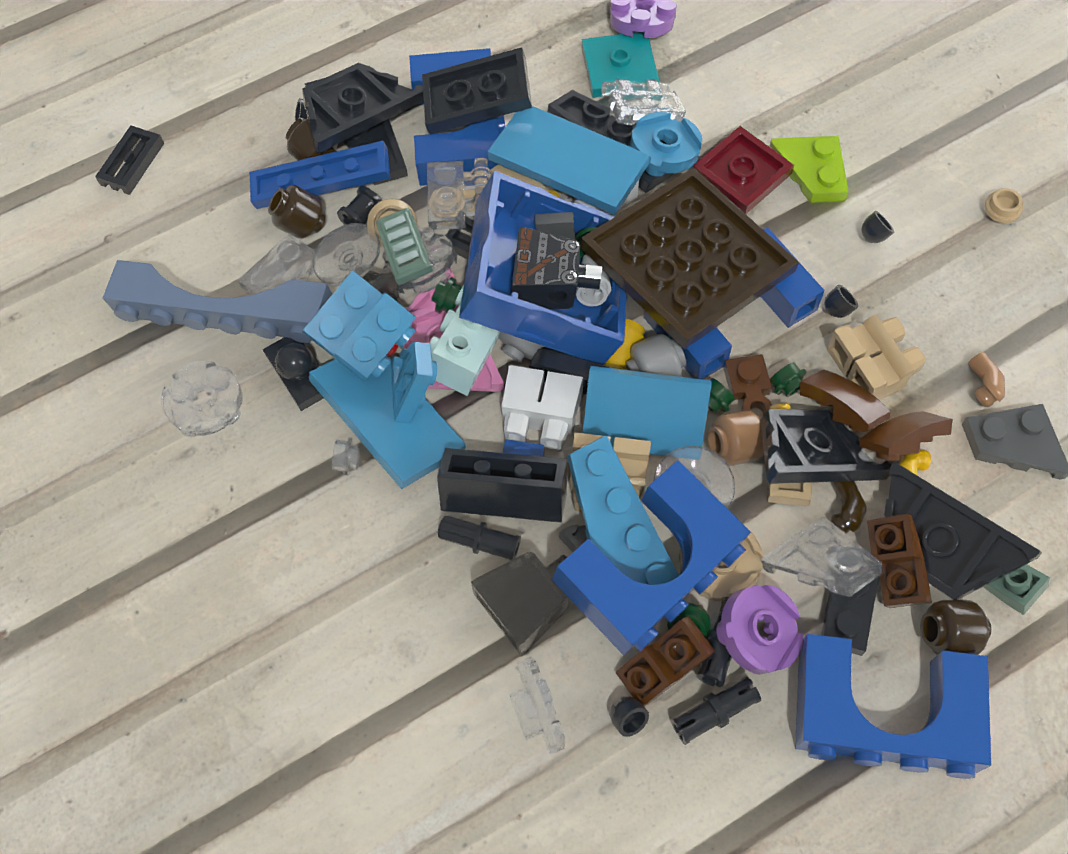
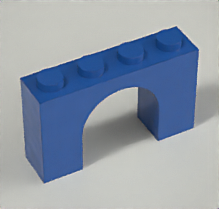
[409,48,505,186]
[644,227,825,380]
[552,460,751,656]
[795,634,991,779]

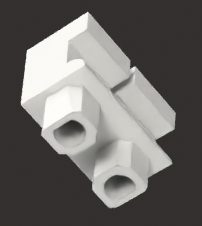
[501,365,583,450]

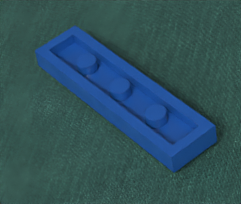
[249,141,391,209]

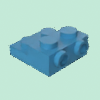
[302,270,416,381]

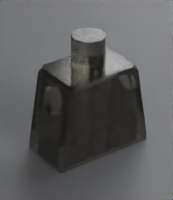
[471,552,568,657]

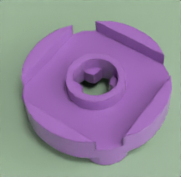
[610,0,677,38]
[716,585,803,675]

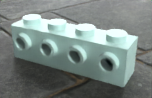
[429,285,500,396]

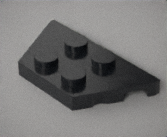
[302,63,424,153]
[761,409,891,484]
[884,462,1042,600]

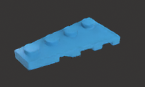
[567,435,679,585]

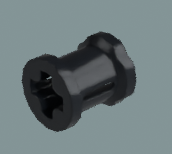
[337,186,382,234]

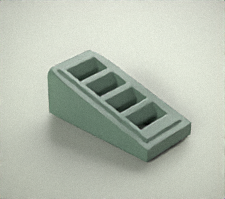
[376,208,433,286]

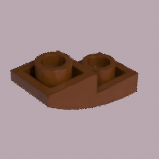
[800,369,891,432]
[859,411,953,461]
[867,514,932,608]
[615,616,716,707]

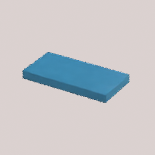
[487,106,650,215]
[309,359,466,489]

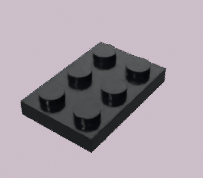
[422,47,532,135]

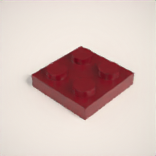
[693,126,794,214]

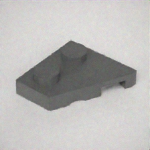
[962,404,1068,480]

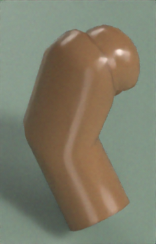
[968,352,1005,407]

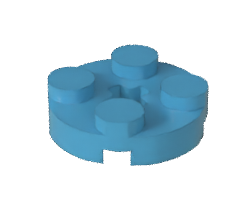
[630,112,702,177]

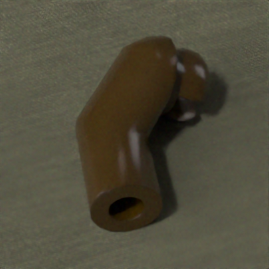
[830,481,867,535]

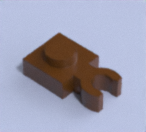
[723,354,772,416]

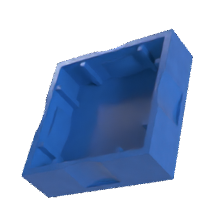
[459,171,627,365]

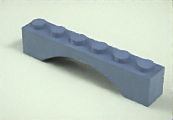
[102,260,332,343]

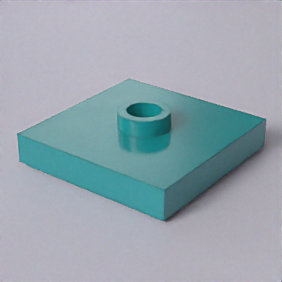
[582,32,659,98]

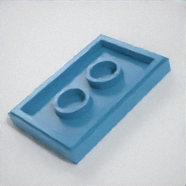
[583,366,711,460]

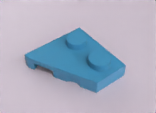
[391,342,437,423]

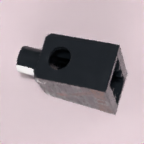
[511,227,602,310]

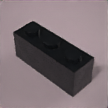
[437,448,567,523]

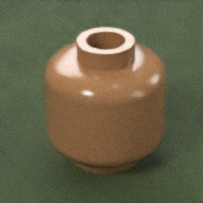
[706,411,764,466]

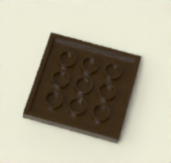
[580,168,799,349]

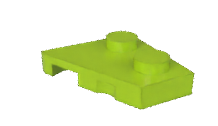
[769,136,849,203]

